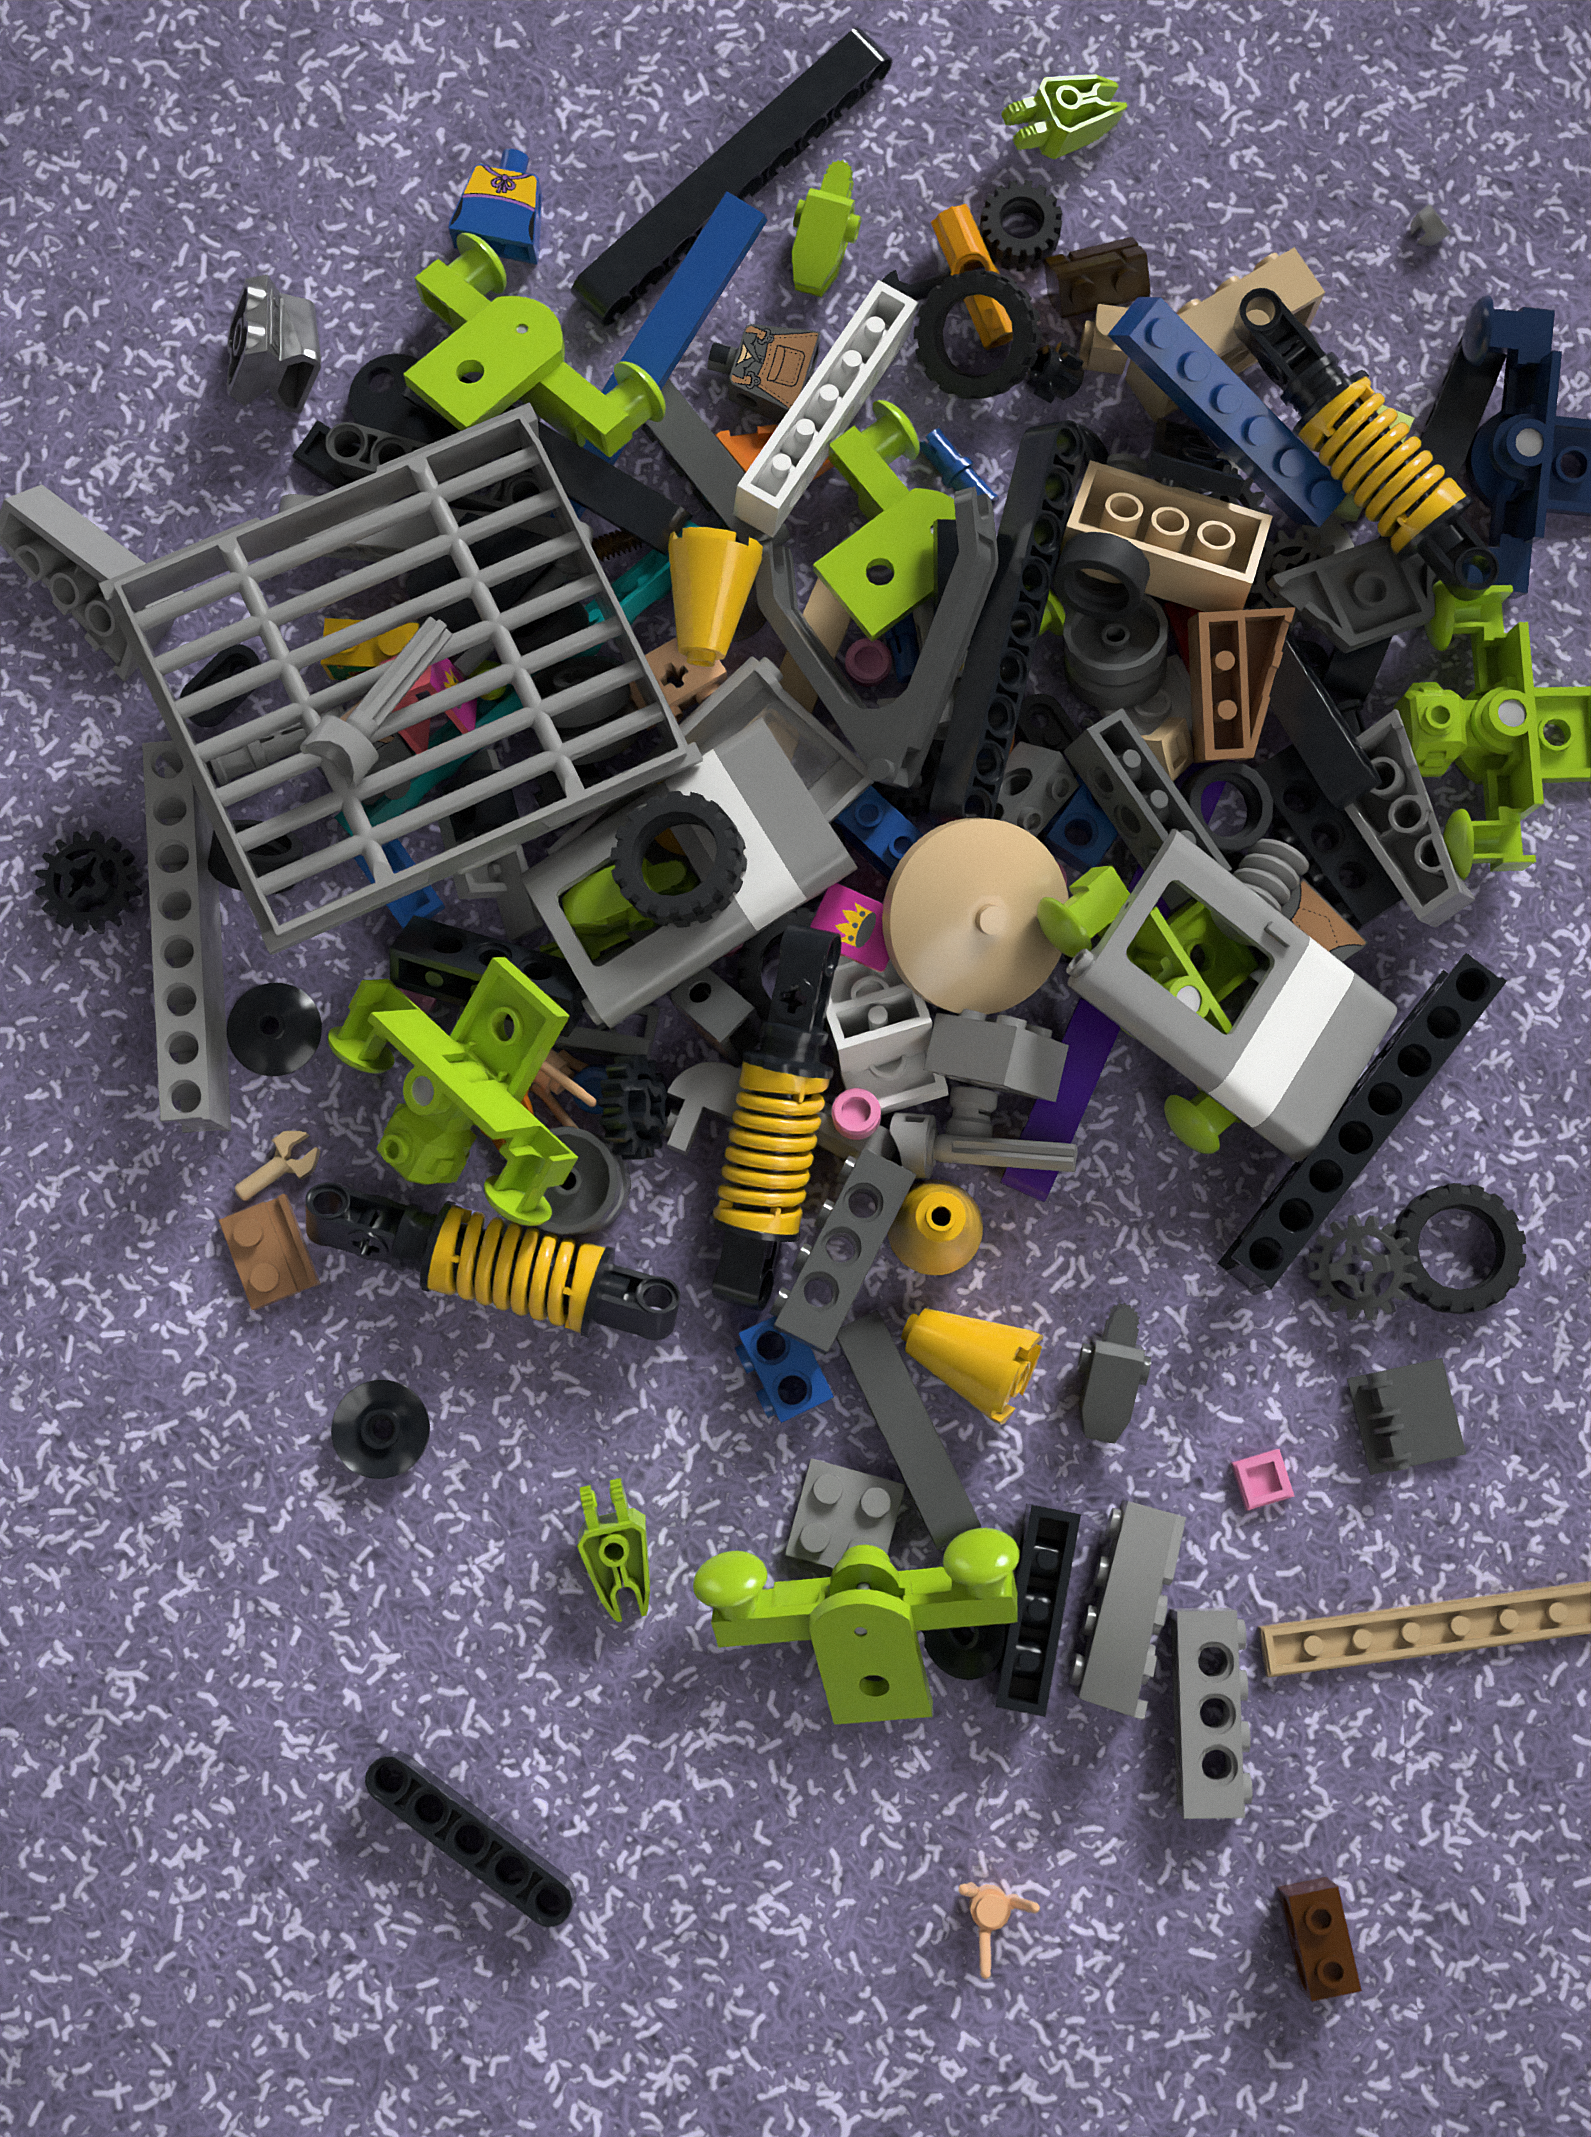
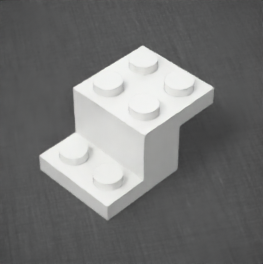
[825,956,948,1115]

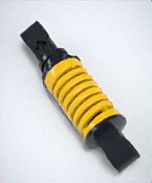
[1234,288,1499,601]
[709,923,842,1311]
[305,1182,680,1340]

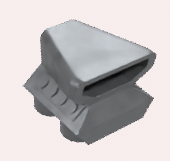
[227,274,321,413]

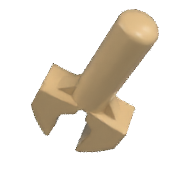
[235,1131,320,1201]

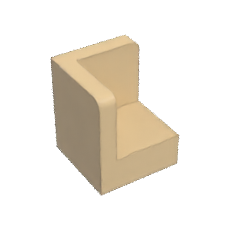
[1141,717,1194,782]

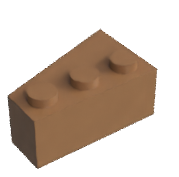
[1187,607,1296,764]

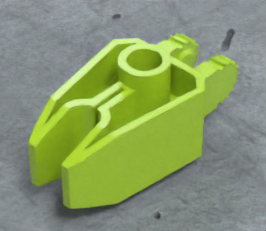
[1001,74,1128,160]
[792,159,862,297]
[562,858,700,938]
[577,1478,650,1623]

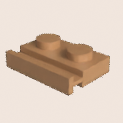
[219,1194,321,1310]

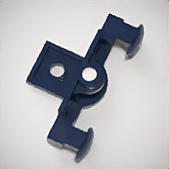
[1461,295,1591,599]

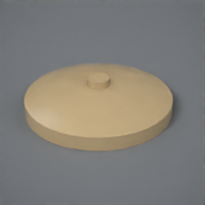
[882,818,1069,1015]

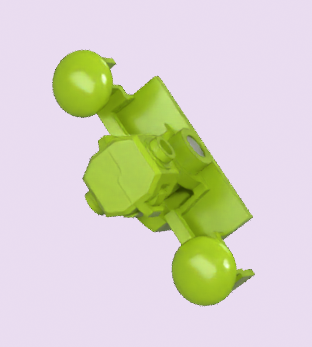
[1393,580,1591,880]
[328,957,579,1226]

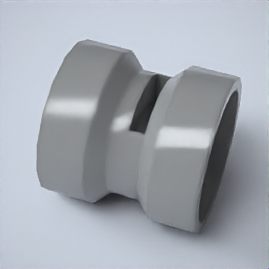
[945,1087,998,1138]

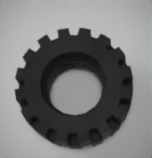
[979,180,1062,272]

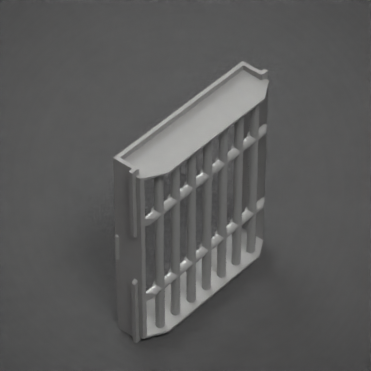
[99,402,703,955]

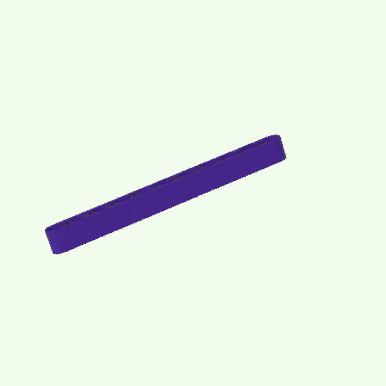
[1000,740,1227,1202]

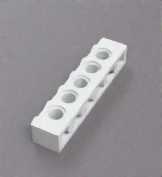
[733,280,918,538]

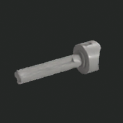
[300,616,453,790]
[889,1112,1078,1179]

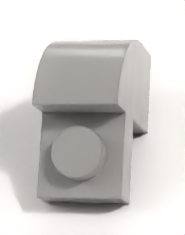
[663,1062,752,1156]

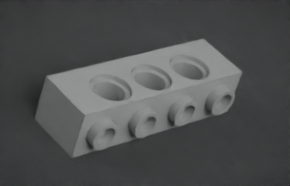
[1170,1608,1252,1819]

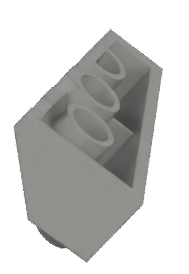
[0,484,184,682]
[1345,709,1476,928]
[1068,1500,1186,1720]

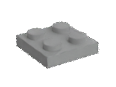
[785,1458,906,1568]

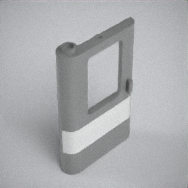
[520,717,858,1028]
[1066,829,1397,1162]

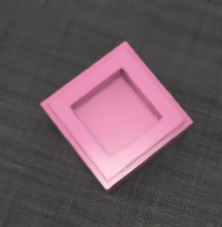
[1231,1449,1295,1510]

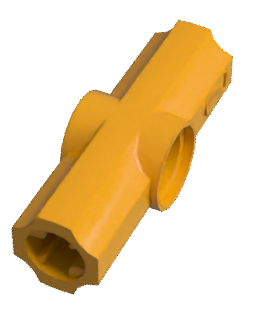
[930,204,1013,350]

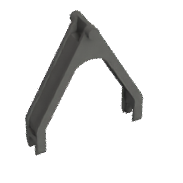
[755,486,998,792]

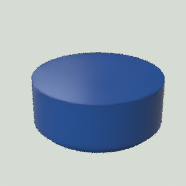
[572,1064,608,1114]

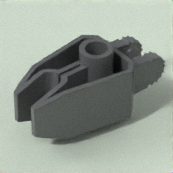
[1077,1302,1151,1444]

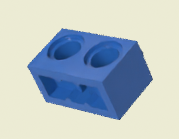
[1042,774,1119,875]
[834,785,924,881]
[734,1316,834,1423]

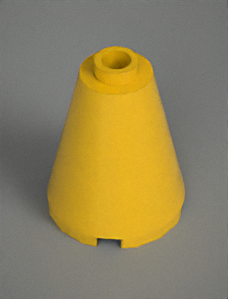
[668,527,763,667]
[887,1179,983,1275]
[901,1308,1043,1425]

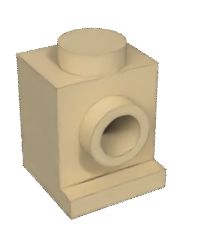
[1079,304,1129,375]

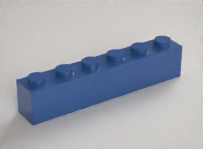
[1107,297,1347,528]

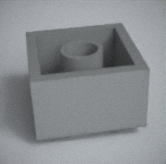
[923,1009,1069,1102]

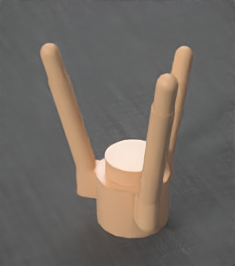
[530,1049,597,1129]
[958,1882,1040,1979]

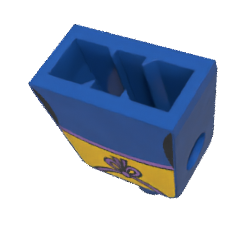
[448,148,543,265]

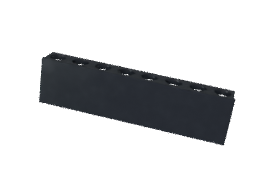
[1217,953,1507,1295]

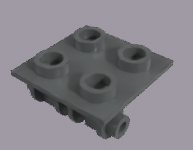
[1346,1358,1466,1475]

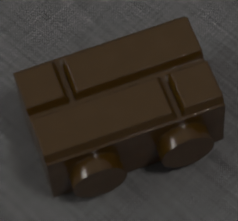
[1044,237,1151,319]

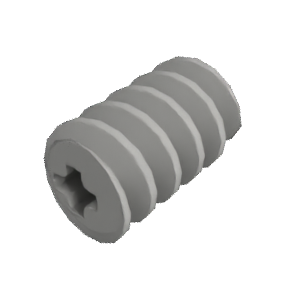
[1211,839,1309,946]

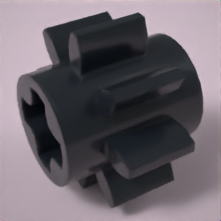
[1027,341,1084,404]

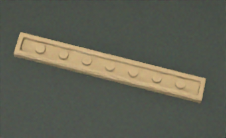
[1258,1581,1591,1678]

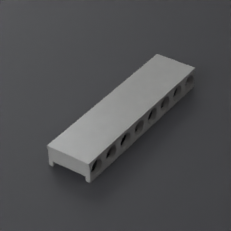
[142,740,231,1133]

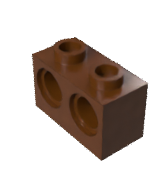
[1278,1877,1362,2002]

